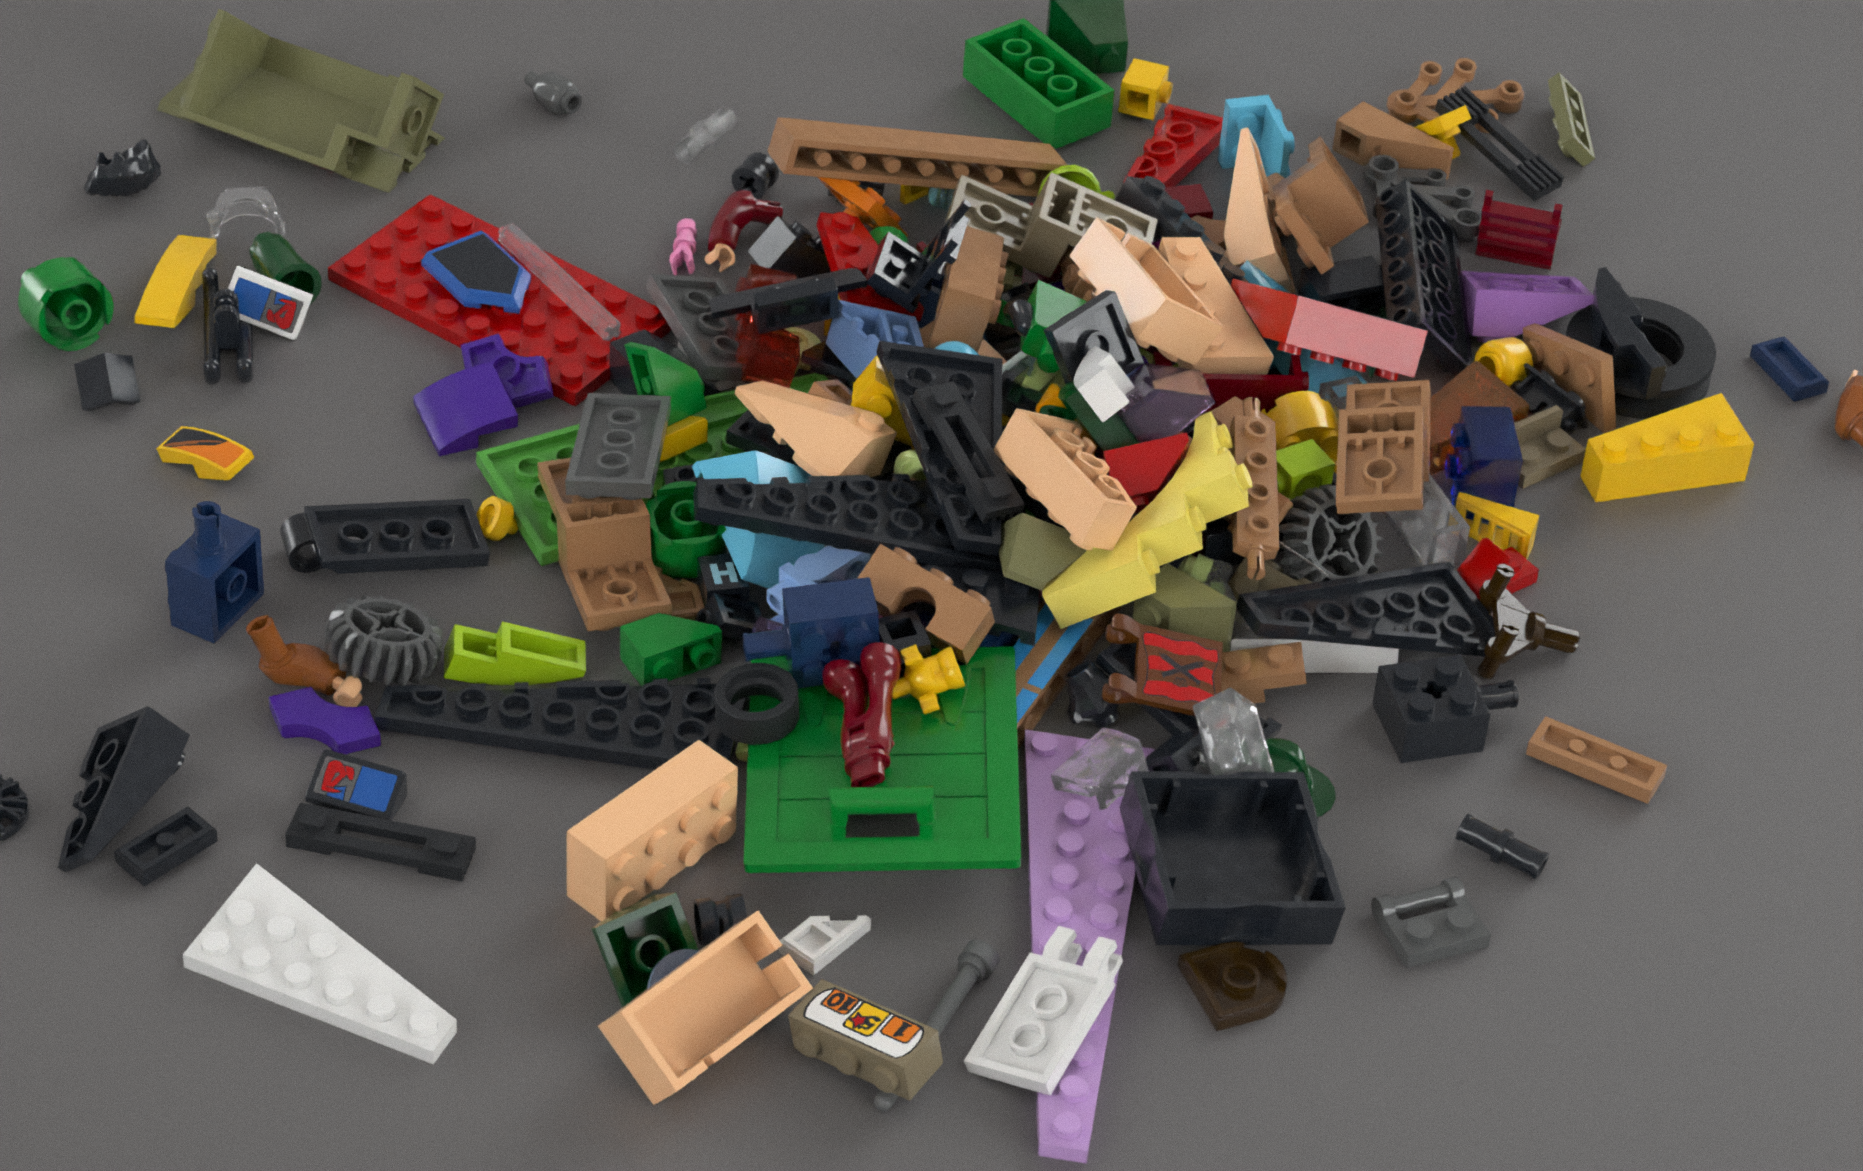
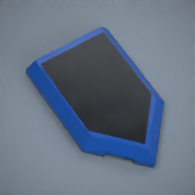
[421,231,531,314]

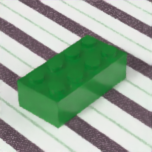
[963,18,1115,149]

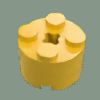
[1261,391,1339,473]

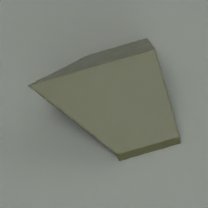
[999,513,1087,591]

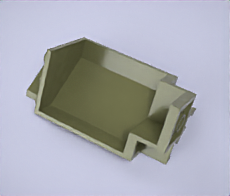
[157,9,445,193]

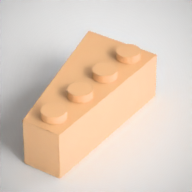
[1158,237,1274,375]
[993,408,1137,551]

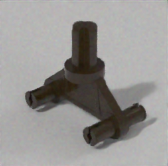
[1478,564,1580,679]

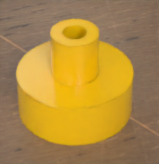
[476,496,518,541]

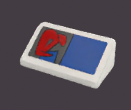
[228,265,313,340]

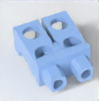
[766,546,870,631]

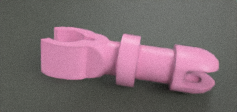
[669,218,697,275]

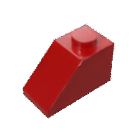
[1103,433,1189,514]

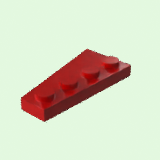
[816,212,925,321]

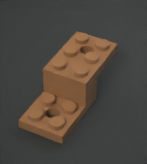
[1271,137,1369,275]
[1336,380,1431,514]
[537,458,672,631]

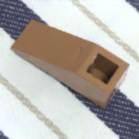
[1332,102,1454,180]

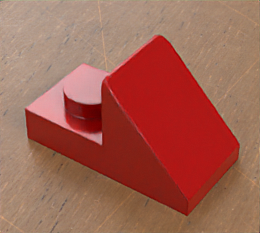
[1456,537,1539,600]

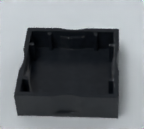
[1119,771,1346,945]

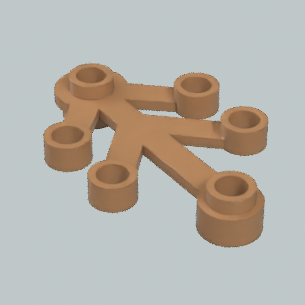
[1387,58,1524,136]

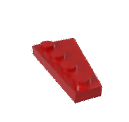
[1123,104,1223,187]

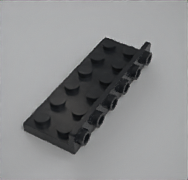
[1375,179,1474,382]

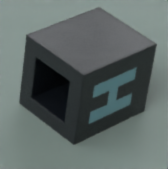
[697,553,750,606]

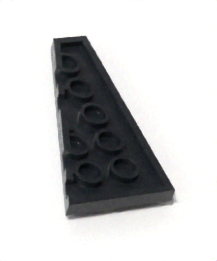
[1236,562,1495,657]

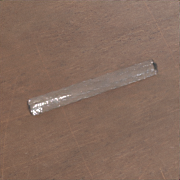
[498,223,621,341]

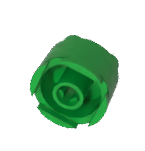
[18,257,114,351]
[646,481,727,579]

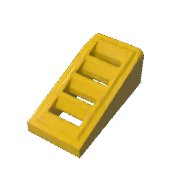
[1452,492,1539,559]

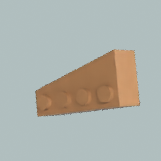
[927,226,1009,353]

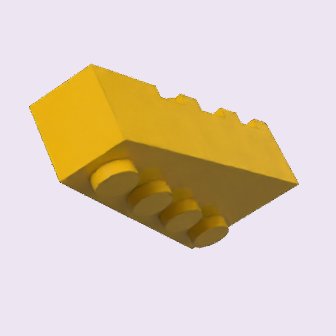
[1580,393,1754,502]

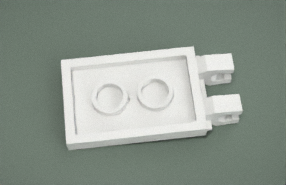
[964,926,1123,1096]

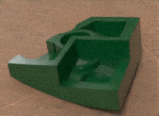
[1058,381,1139,452]

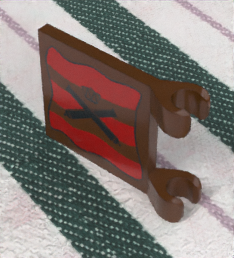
[1102,613,1223,721]

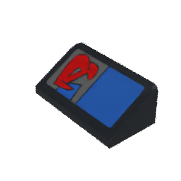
[305,750,407,820]

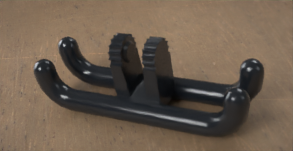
[202,266,254,385]

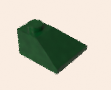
[1046,0,1128,74]
[591,892,698,1008]

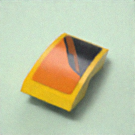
[156,426,254,480]

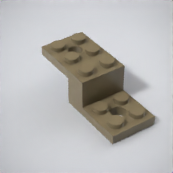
[944,172,1158,278]

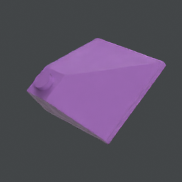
[1462,271,1594,343]

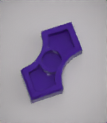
[461,334,554,409]
[268,687,381,754]

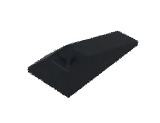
[58,706,190,872]

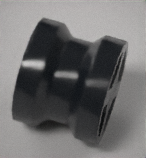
[731,152,779,199]

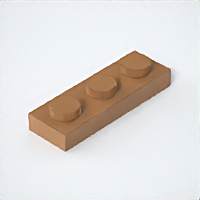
[1526,716,1667,804]

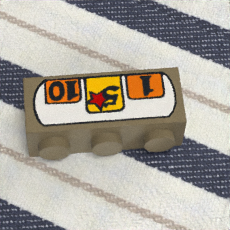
[788,979,943,1101]

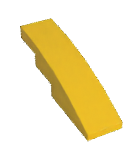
[135,235,217,328]

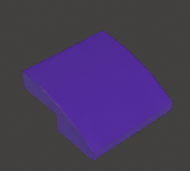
[413,362,518,457]

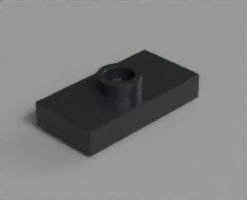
[114,806,218,887]

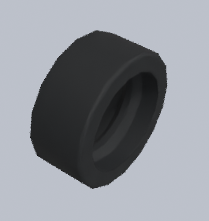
[714,663,800,745]

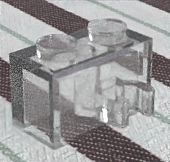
[1186,687,1274,775]

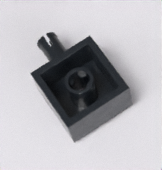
[1372,654,1519,763]

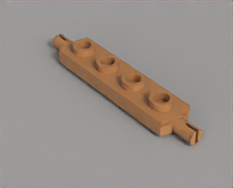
[1230,397,1279,580]

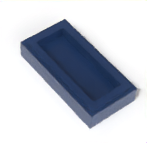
[1750,336,1829,402]

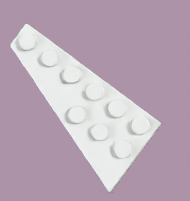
[183,863,457,1064]

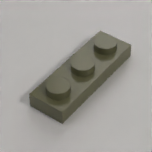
[1548,72,1595,167]

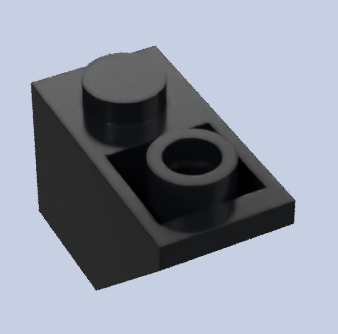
[748,216,831,282]

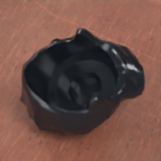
[84,139,161,197]

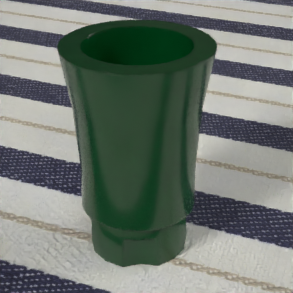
[249,231,322,305]

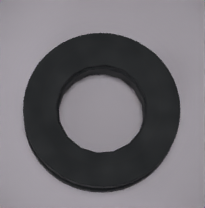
[1565,297,1716,419]

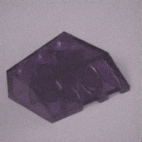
[1116,363,1216,443]

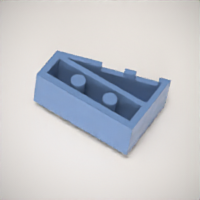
[826,300,924,379]

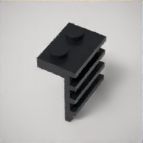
[867,199,971,314]

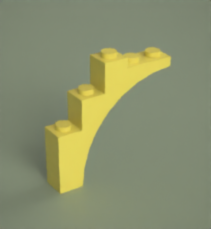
[1042,411,1252,629]

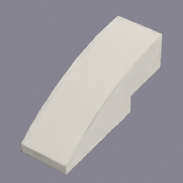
[1074,346,1135,422]

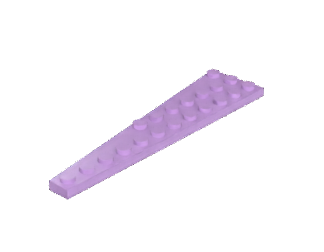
[1024,730,1156,1164]

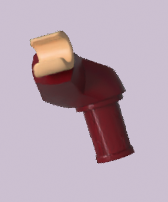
[704,190,783,272]

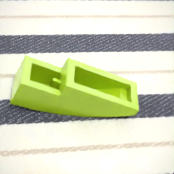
[444,621,586,686]

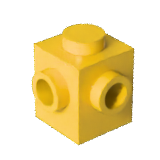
[1118,58,1173,120]

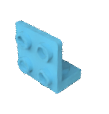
[1218,95,1295,178]

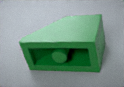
[624,342,707,427]

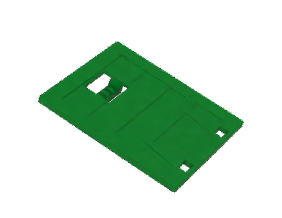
[744,647,1021,873]

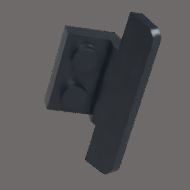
[709,268,867,334]

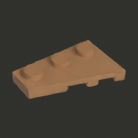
[1523,323,1616,433]

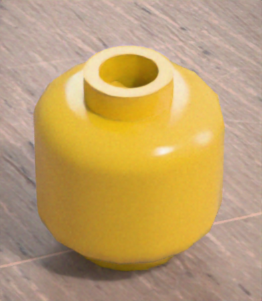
[1474,337,1533,391]

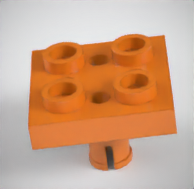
[817,177,908,237]

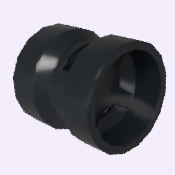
[693,894,747,945]

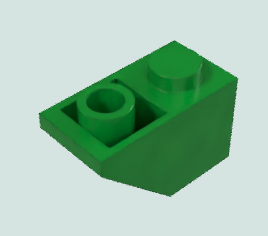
[620,613,722,686]

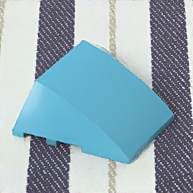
[691,450,825,589]

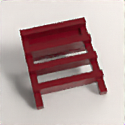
[1475,190,1563,270]

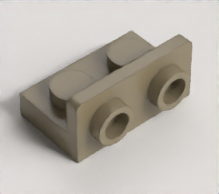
[1491,405,1586,489]

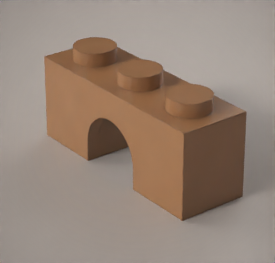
[857,544,995,665]

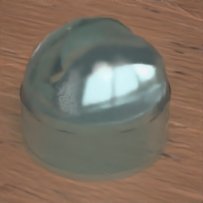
[928,187,955,211]

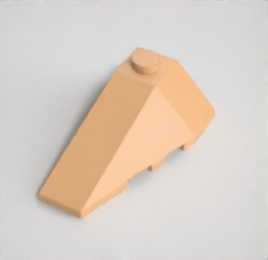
[1224,127,1296,293]
[734,380,897,477]

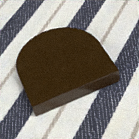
[1178,942,1287,1032]

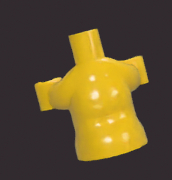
[892,644,966,715]

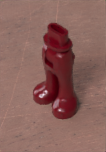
[822,642,902,787]

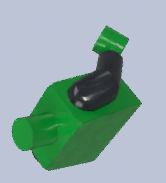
[996,280,1087,373]

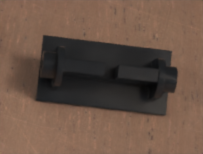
[1509,363,1588,435]

